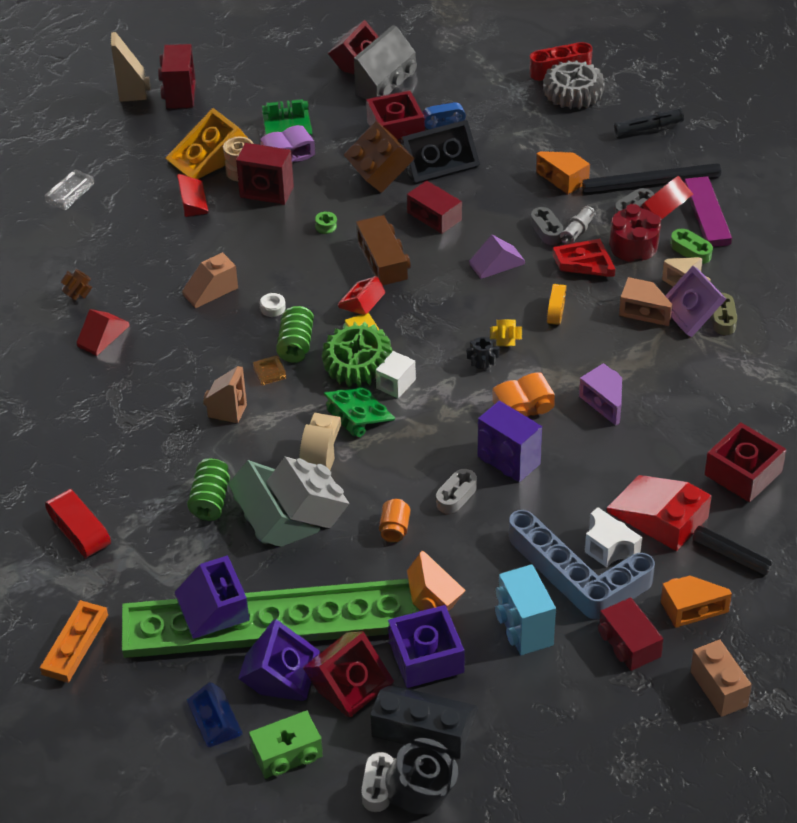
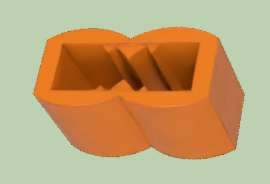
[493,373,555,417]

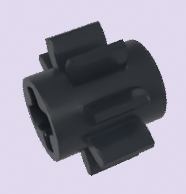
[466,337,499,369]

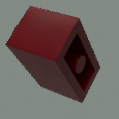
[407,181,462,234]
[598,597,664,671]

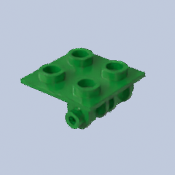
[262,99,313,136]
[324,388,395,437]

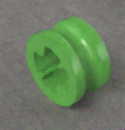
[315,212,337,234]

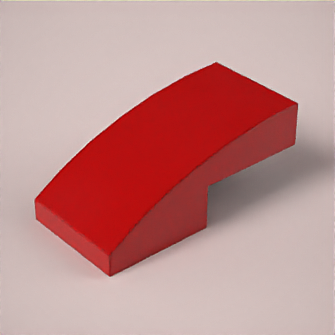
[642,176,693,220]

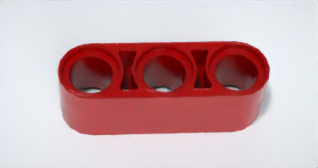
[529,42,592,81]
[45,489,111,558]

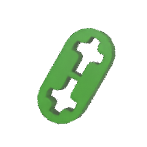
[671,229,713,264]

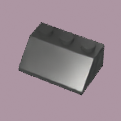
[354,25,417,99]

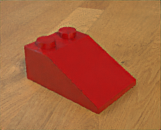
[607,475,712,551]

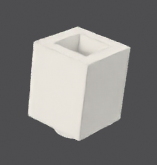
[376,351,416,398]

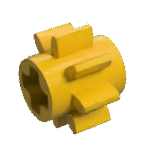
[490,319,522,346]

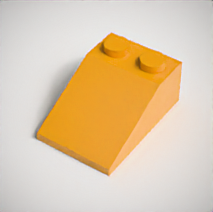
[166,108,247,179]

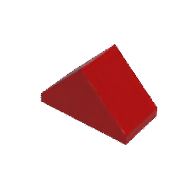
[77,309,129,356]

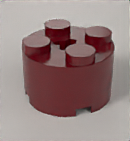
[609,204,661,261]

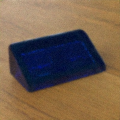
[187,682,243,747]

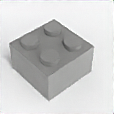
[266,457,349,528]

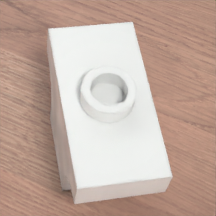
[585,508,642,567]

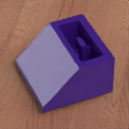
[174,555,250,639]

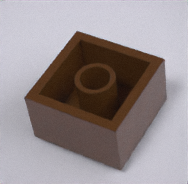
[344,121,414,193]

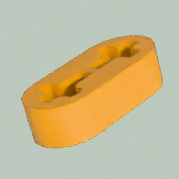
[547,284,566,325]

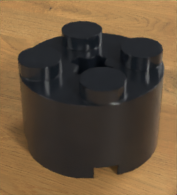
[385,738,458,815]

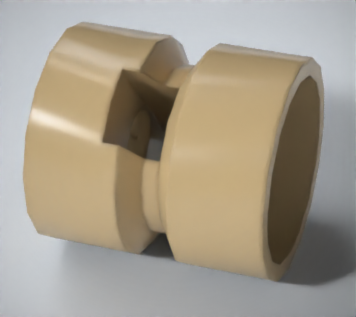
[223,136,253,181]

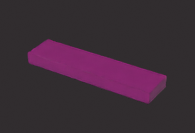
[684,176,732,247]

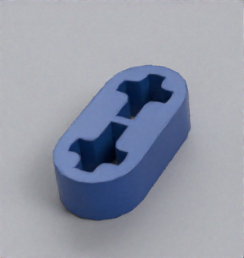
[422,103,466,130]

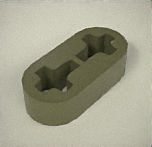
[711,293,737,335]

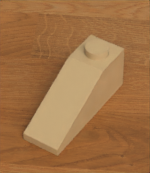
[111,32,150,102]

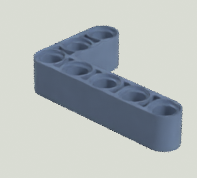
[509,510,655,619]

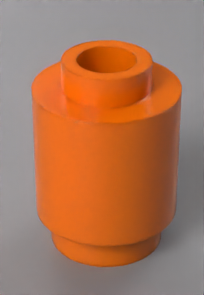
[379,499,410,542]

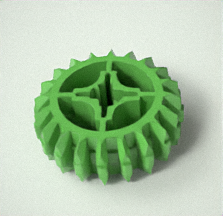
[322,321,393,388]

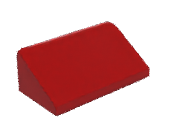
[177,174,209,217]
[338,276,385,315]

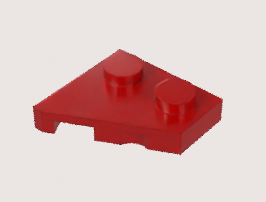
[553,239,616,277]

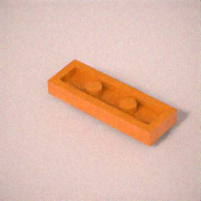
[40,600,108,683]

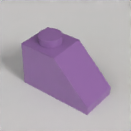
[579,363,622,425]

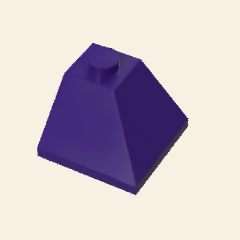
[238,619,320,701]

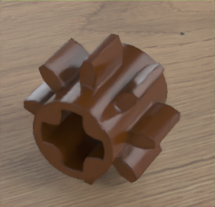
[61,269,92,300]

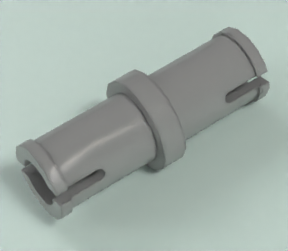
[560,206,596,245]

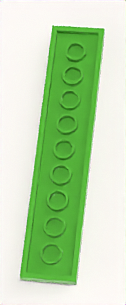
[122,579,419,658]

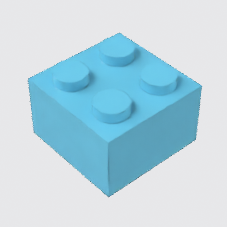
[495,564,556,655]

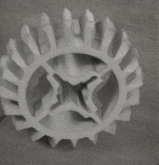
[543,60,604,110]

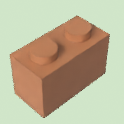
[690,640,752,717]

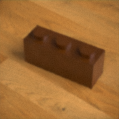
[356,215,411,286]

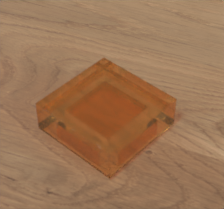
[253,355,286,385]

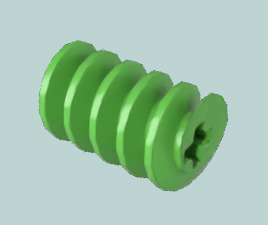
[276,306,314,363]
[187,458,230,521]

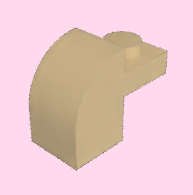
[300,413,341,470]

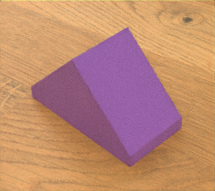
[470,235,525,279]

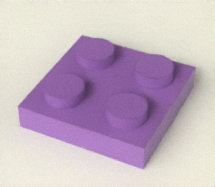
[665,266,726,337]

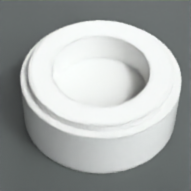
[260,293,286,317]

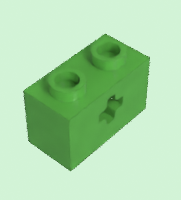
[249,711,323,778]

